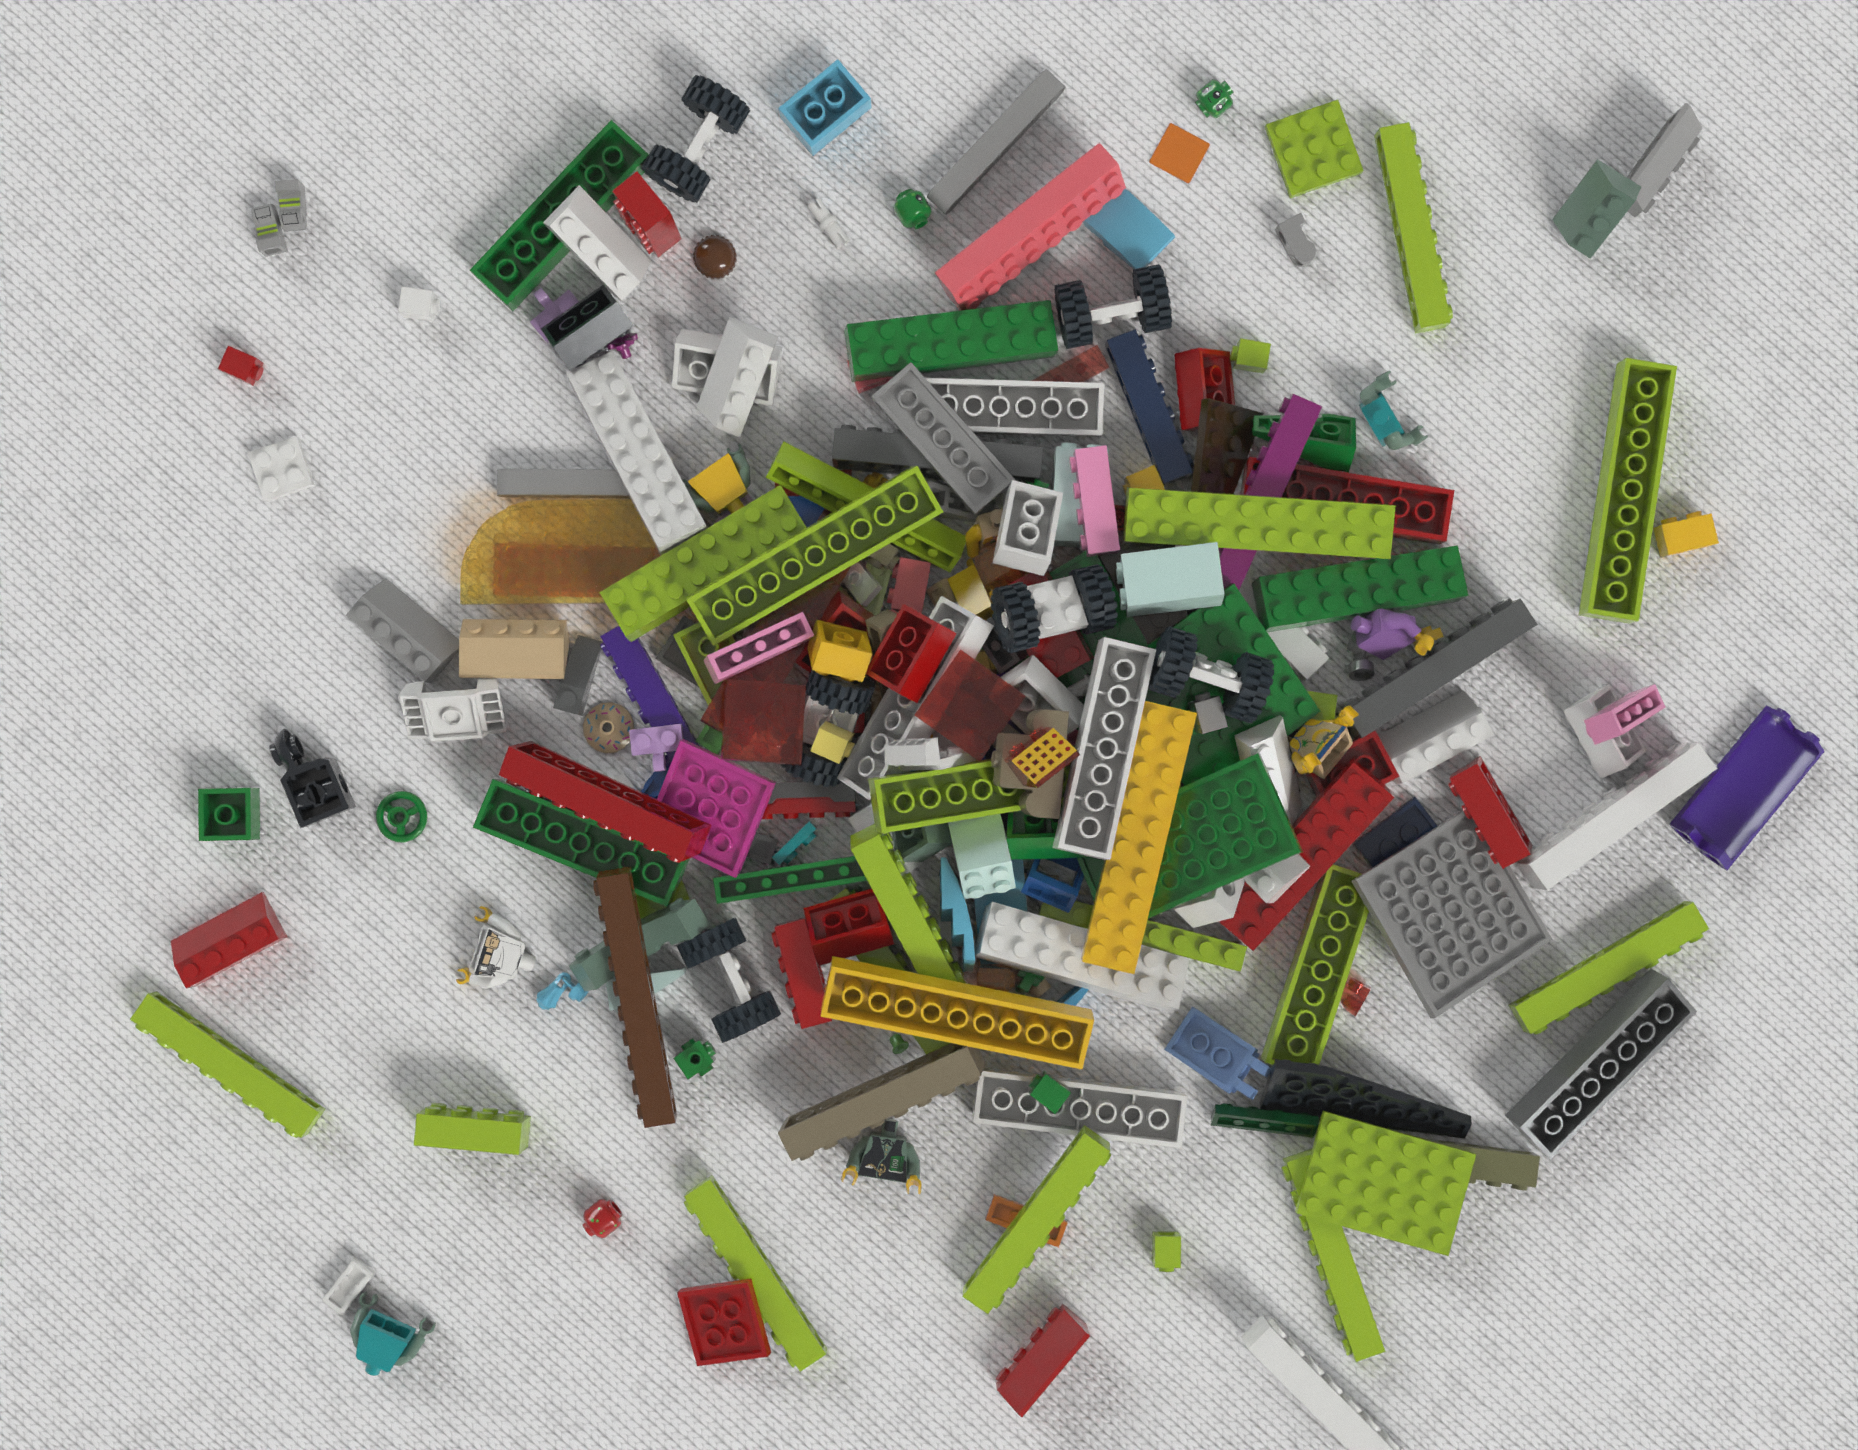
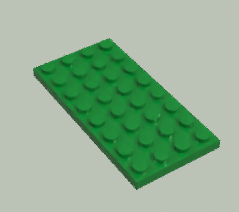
[1077,753,1303,919]

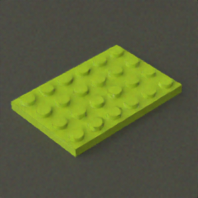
[1295,1111,1476,1256]

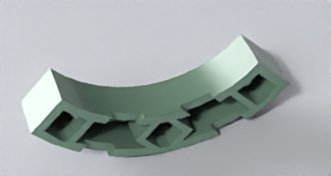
[568,898,710,991]

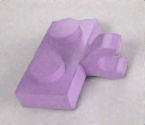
[530,288,579,343]
[629,724,684,772]

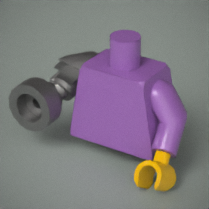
[1347,609,1434,681]

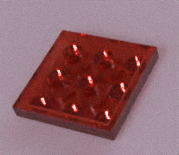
[914,650,1026,762]
[721,679,806,765]

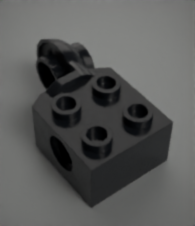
[269,728,356,828]

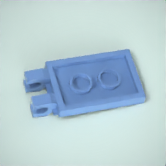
[1164,1006,1272,1100]

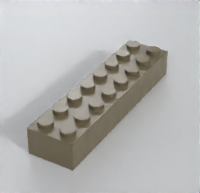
[778,1043,985,1161]

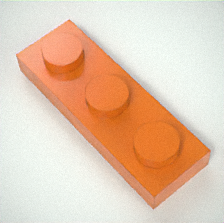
[985,1194,1068,1248]

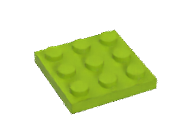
[1265,99,1364,198]

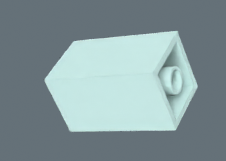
[1051,443,1109,548]
[1116,542,1224,617]
[948,814,1016,899]

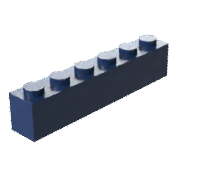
[1105,329,1194,486]

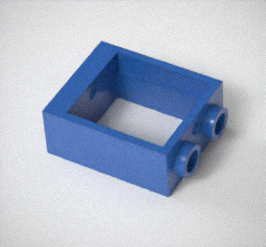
[1021,858,1084,913]

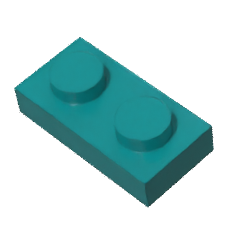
[772,821,817,865]

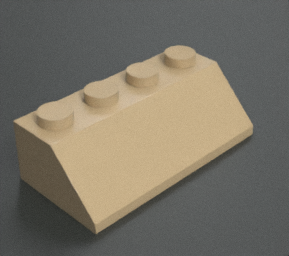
[459,619,570,679]

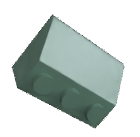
[1552,159,1641,259]

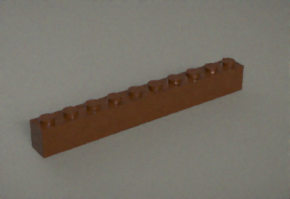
[593,866,677,1128]

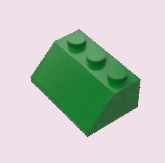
[1007,804,1089,860]

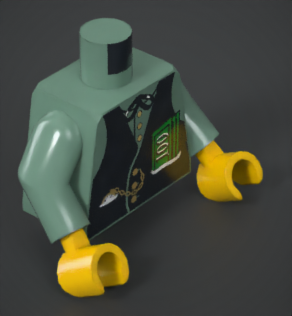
[841,1119,922,1194]

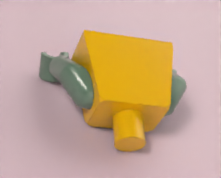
[682,443,751,514]

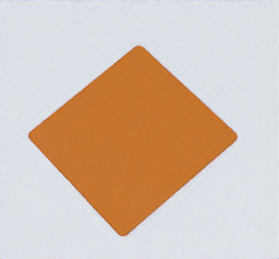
[1149,123,1210,183]

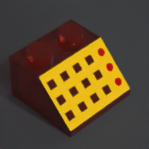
[1004,726,1080,788]

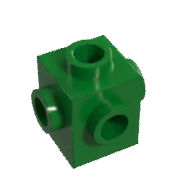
[673,1038,716,1079]

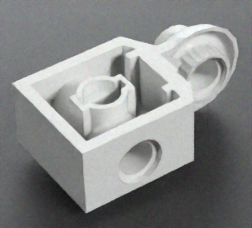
[1174,878,1245,928]

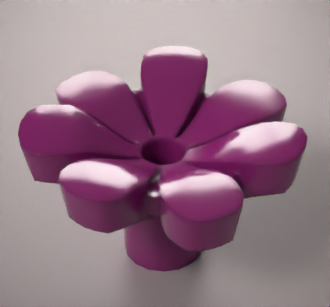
[607,333,638,359]

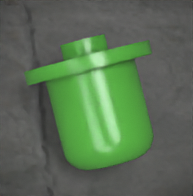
[889,1034,909,1054]

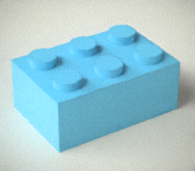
[778,59,872,156]

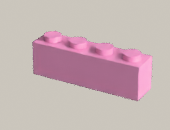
[1069,445,1120,557]
[703,612,814,684]
[1584,684,1665,745]

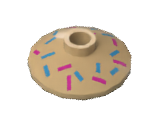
[583,702,634,753]

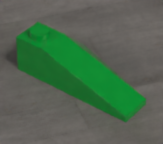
[1252,414,1356,473]

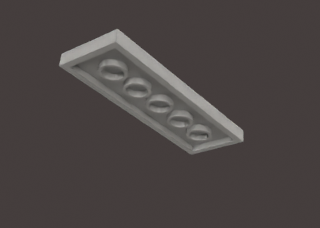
[871,363,1015,515]

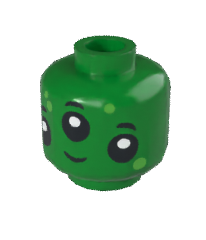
[1195,79,1234,118]
[894,189,932,229]

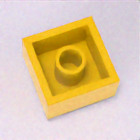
[807,620,872,682]

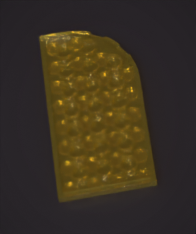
[460,499,661,605]

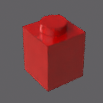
[218,346,264,386]

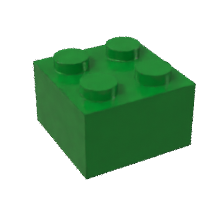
[198,788,260,841]

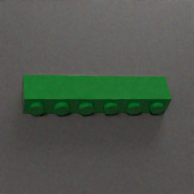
[713,856,868,904]

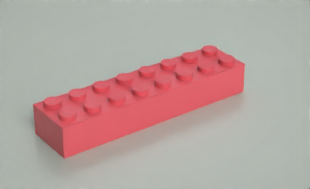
[935,142,1126,311]

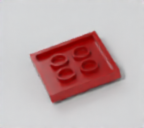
[677,1278,771,1366]

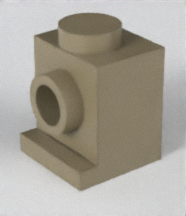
[862,544,900,571]

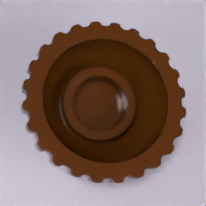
[693,235,737,280]

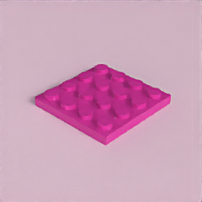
[657,739,776,878]

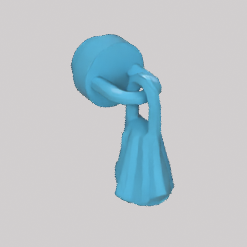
[536,972,589,1010]

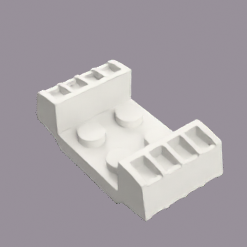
[399,678,507,742]
[885,728,990,771]

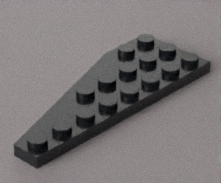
[1260,1059,1472,1139]

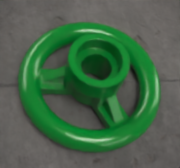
[376,791,427,843]

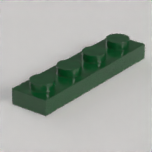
[1211,1103,1319,1138]

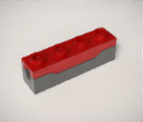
[762,781,856,819]

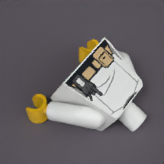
[456,906,536,988]

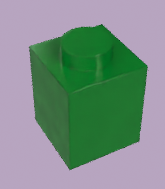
[1028,1071,1071,1114]

